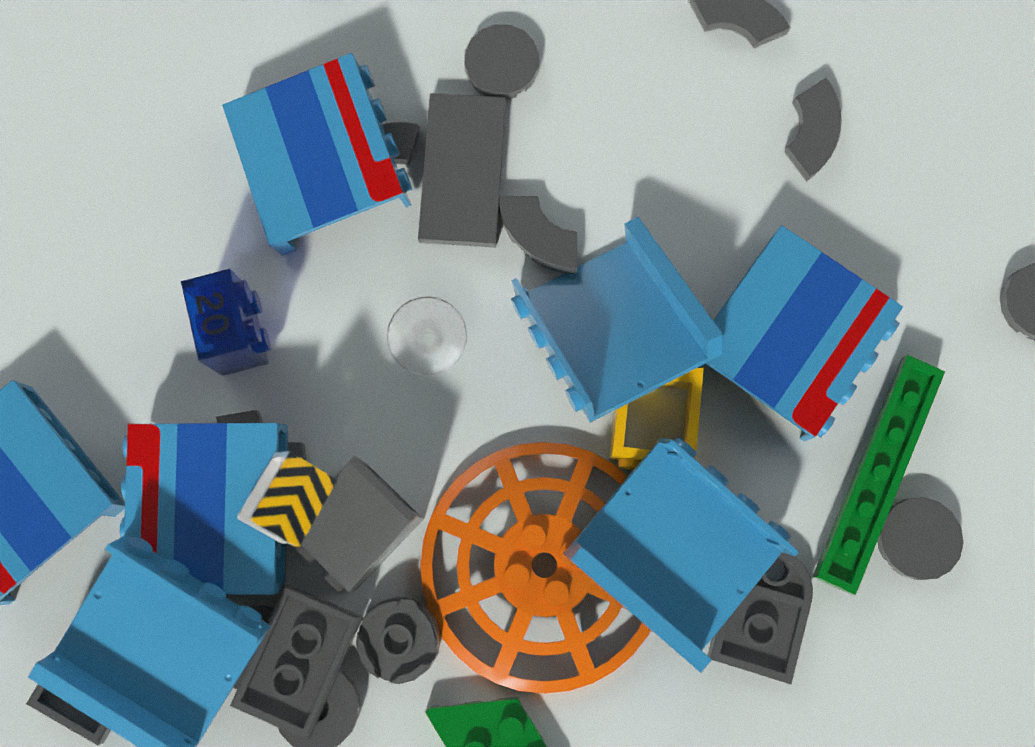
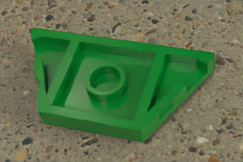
[425,697,548,747]

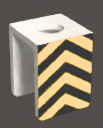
[237,451,337,547]

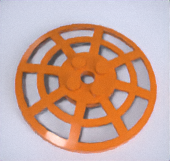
[420,442,651,694]

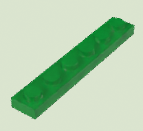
[812,355,945,595]

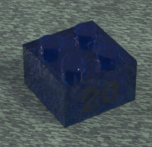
[181,268,271,376]

